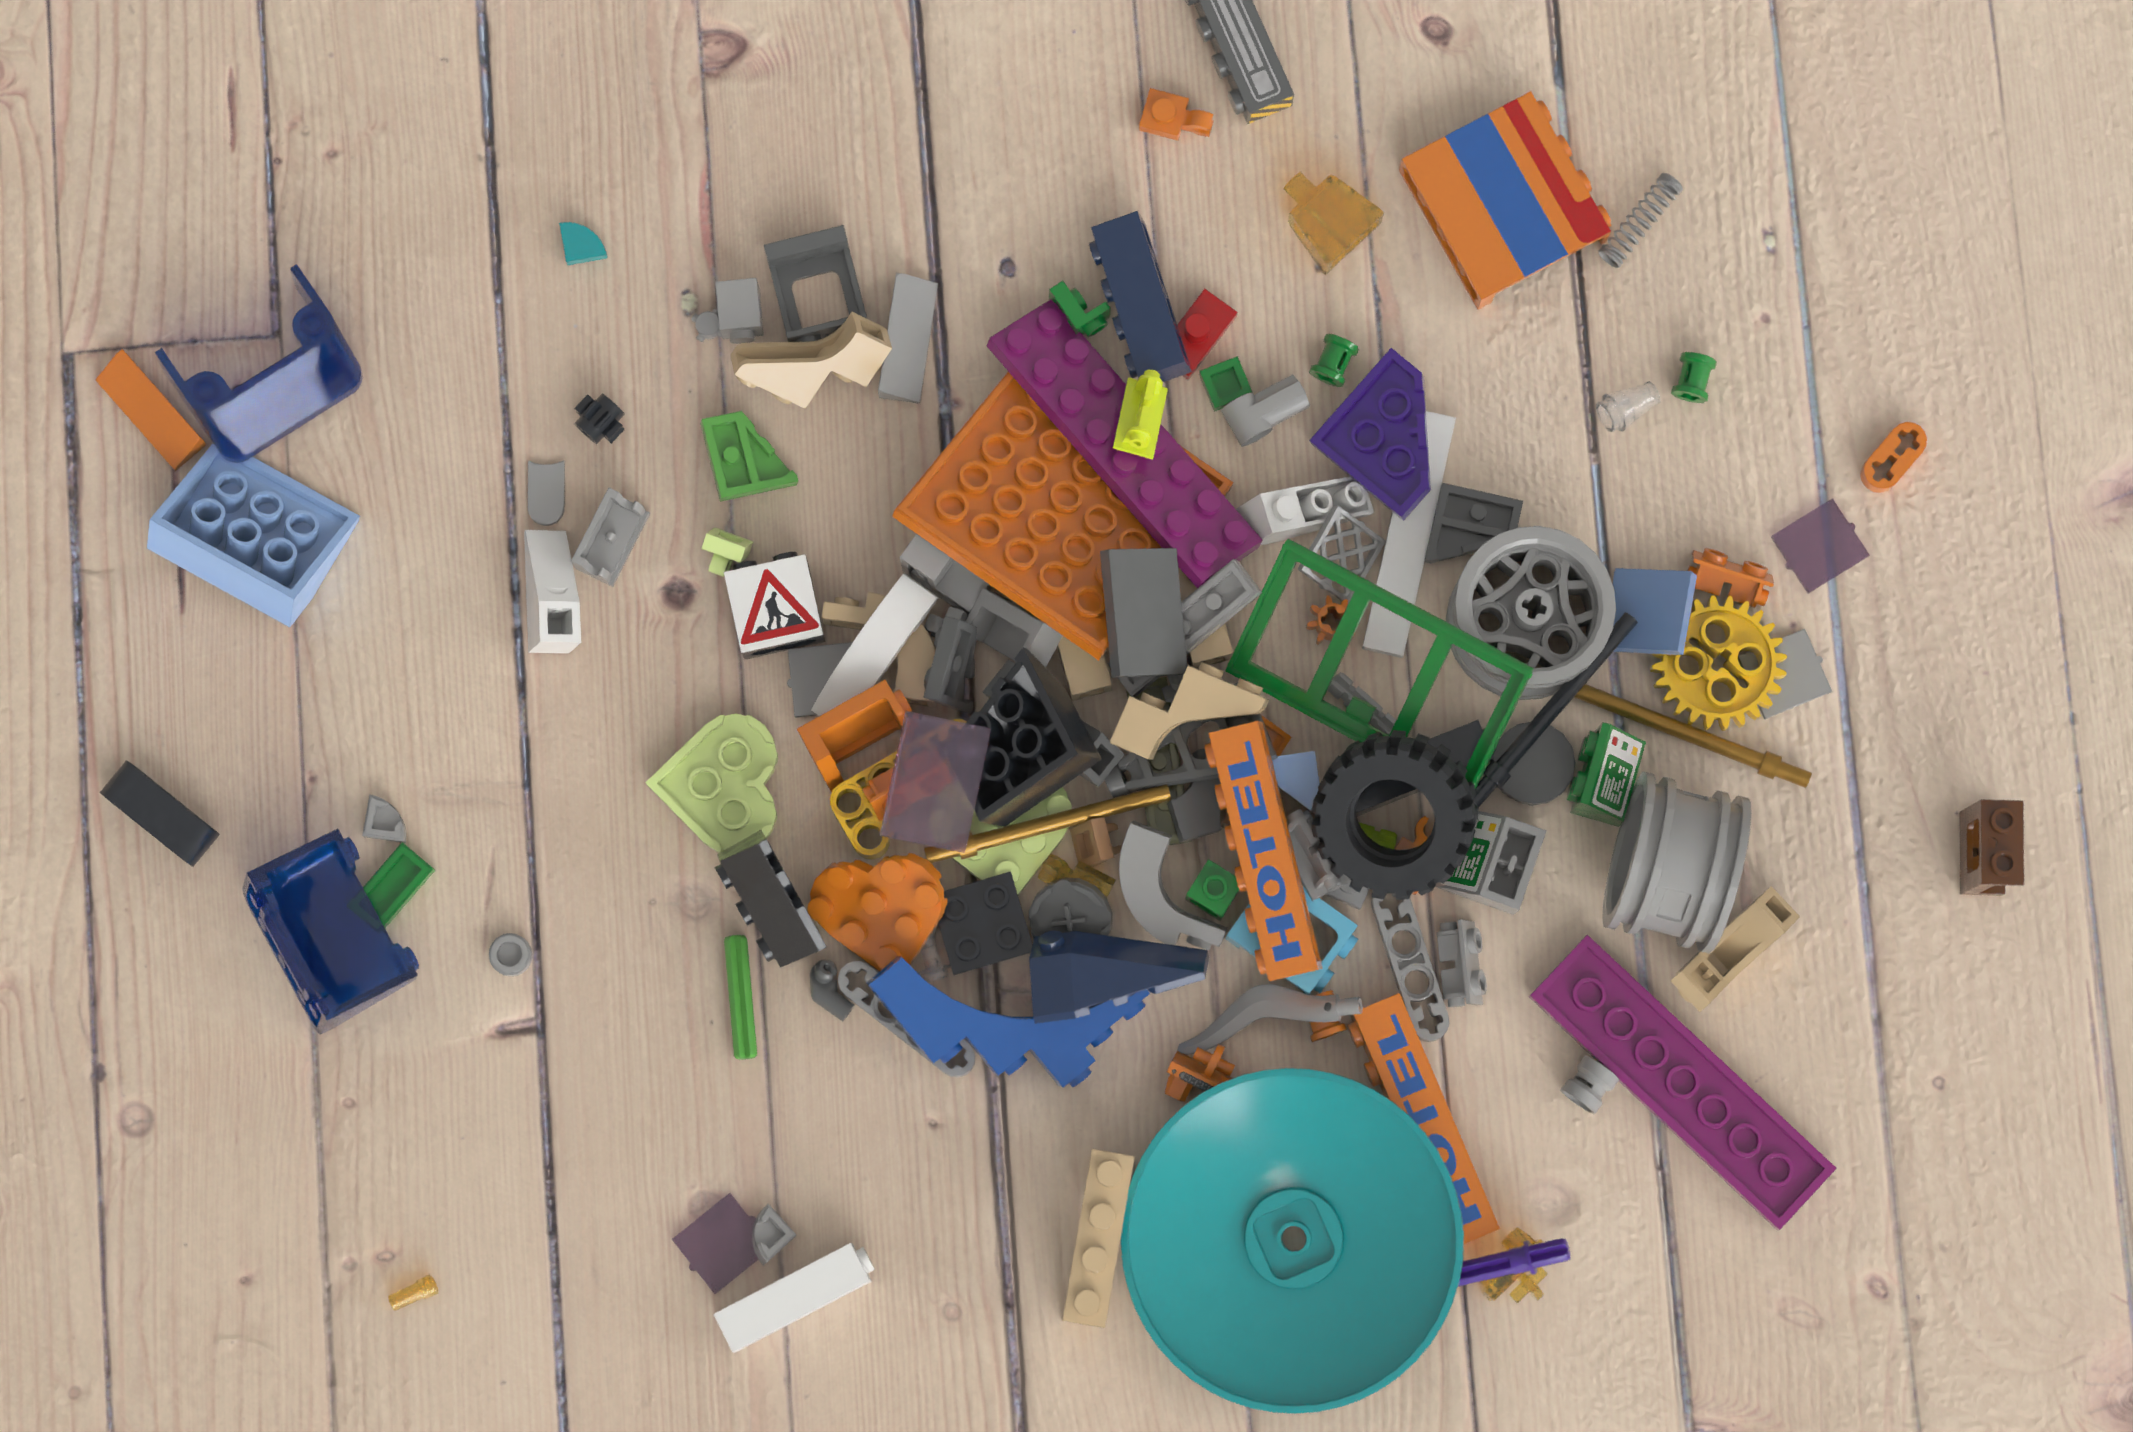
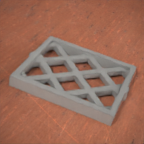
[1298,505,1386,604]

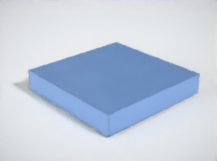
[1612,568,1697,655]

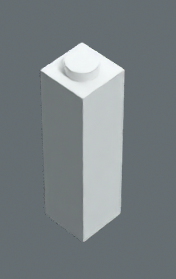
[713,1243,875,1353]

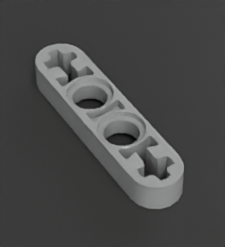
[1371,893,1449,1042]
[838,961,975,1078]

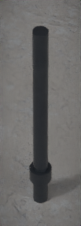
[1474,612,1638,808]

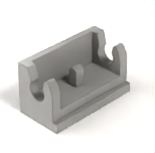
[571,488,650,587]

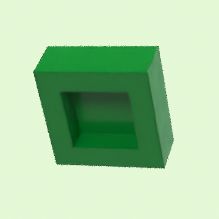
[1199,356,1252,412]

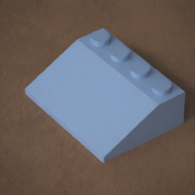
[147,438,360,627]

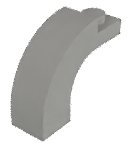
[1119,820,1228,950]

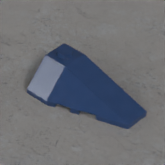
[1029,931,1209,1024]

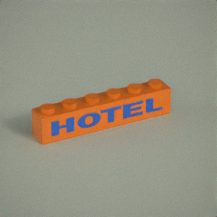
[1205,721,1323,981]
[1347,993,1500,1244]

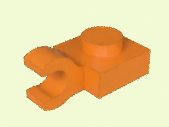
[1139,88,1214,141]

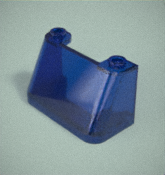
[242,828,419,1035]

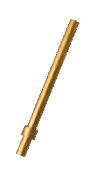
[1574,684,1812,788]
[924,785,1171,863]

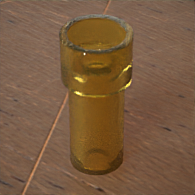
[388,1274,439,1311]

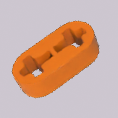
[1860,422,1927,493]

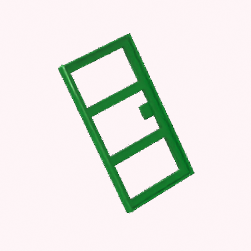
[1225,538,1534,789]

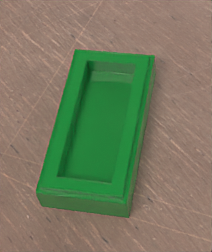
[347,842,435,934]

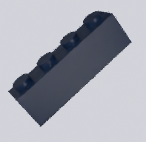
[1089,211,1192,382]

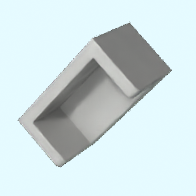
[965,588,1063,668]

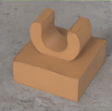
[1070,817,1122,869]

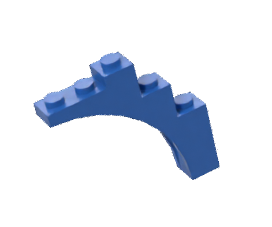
[866,956,1150,1088]

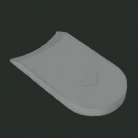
[528,460,565,526]

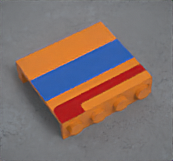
[1399,91,1612,310]

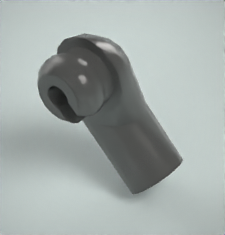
[809,959,854,1022]

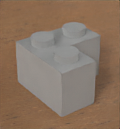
[900,534,993,615]

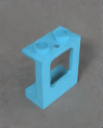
[1225,887,1359,995]

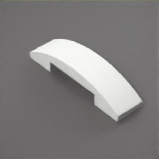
[811,573,939,716]

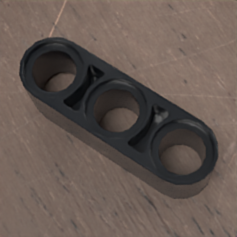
[99,760,220,867]

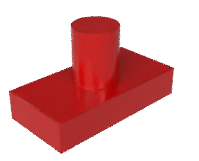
[1177,289,1238,380]

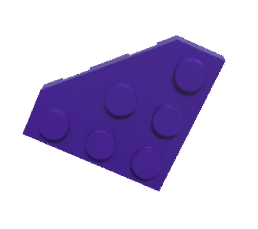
[1309,348,1431,521]

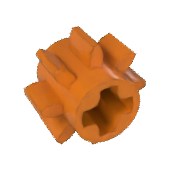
[1306,595,1355,645]

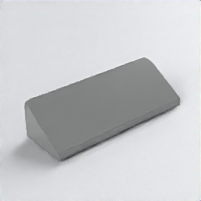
[878,273,938,404]

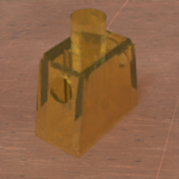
[1283,172,1384,275]

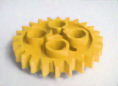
[1650,595,1787,731]

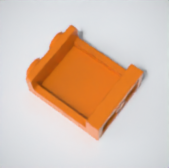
[797,680,919,793]

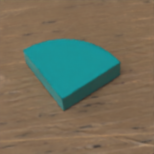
[559,222,608,266]

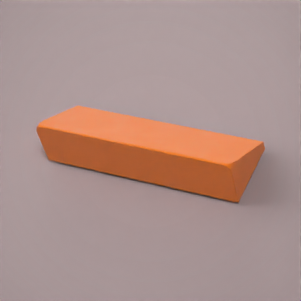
[95,349,207,471]

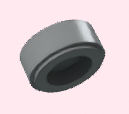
[489,933,533,976]

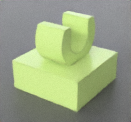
[701,528,753,577]

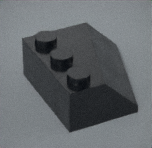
[945,647,1102,827]
[715,830,827,968]

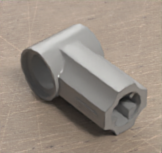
[1221,374,1310,447]

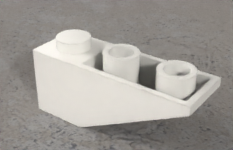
[1236,477,1374,545]
[524,530,581,653]

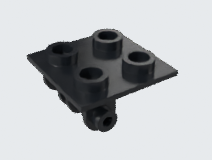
[938,871,1032,975]

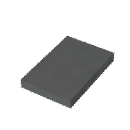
[1100,548,1187,678]

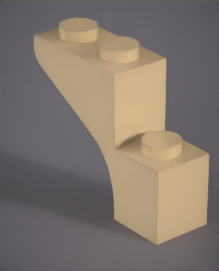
[730,312,892,409]
[1110,662,1269,760]

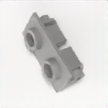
[1286,809,1349,901]
[1436,919,1487,1007]

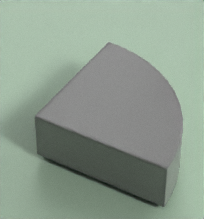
[362,794,406,843]
[752,1204,796,1266]

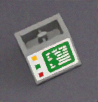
[1435,811,1546,915]

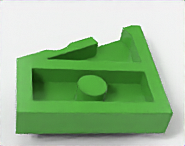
[700,411,799,502]

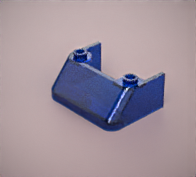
[155,264,363,463]

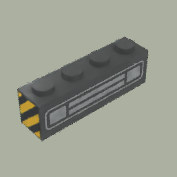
[1185,0,1294,124]

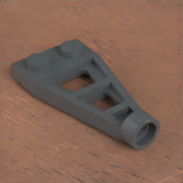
[1105,679,1278,798]

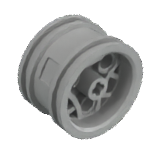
[1446,526,1616,700]
[1602,772,1751,954]

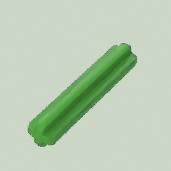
[724,935,757,1060]

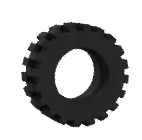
[1311,730,1478,900]

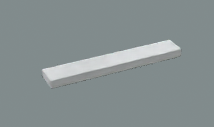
[1362,411,1456,658]

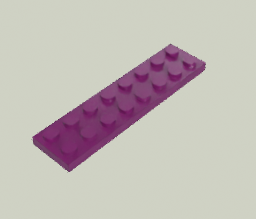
[986,299,1263,589]
[1529,935,1837,1230]

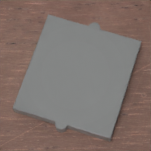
[1738,629,1832,720]
[787,642,853,718]

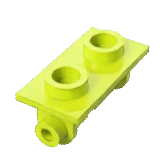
[1113,370,1168,460]

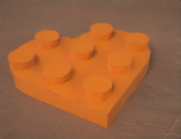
[807,853,948,971]

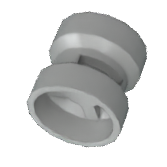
[1560,1055,1619,1114]

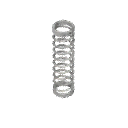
[1598,173,1683,268]

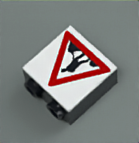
[724,552,826,660]

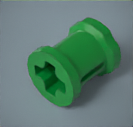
[1309,334,1359,387]
[1671,352,1717,403]

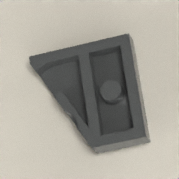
[1424,483,1523,563]
[924,616,977,714]

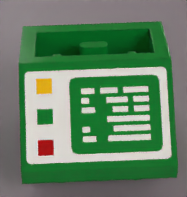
[1566,722,1646,827]

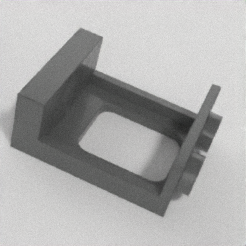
[764,225,868,342]

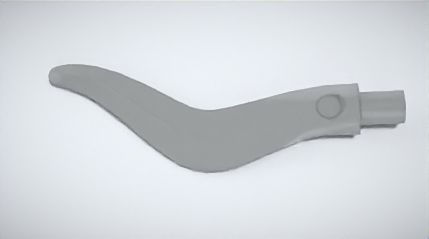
[1178,984,1363,1055]

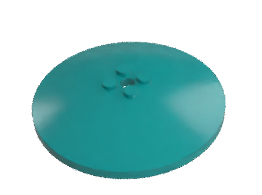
[1121,1068,1464,1414]

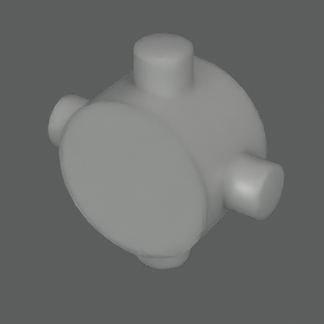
[692,309,722,342]

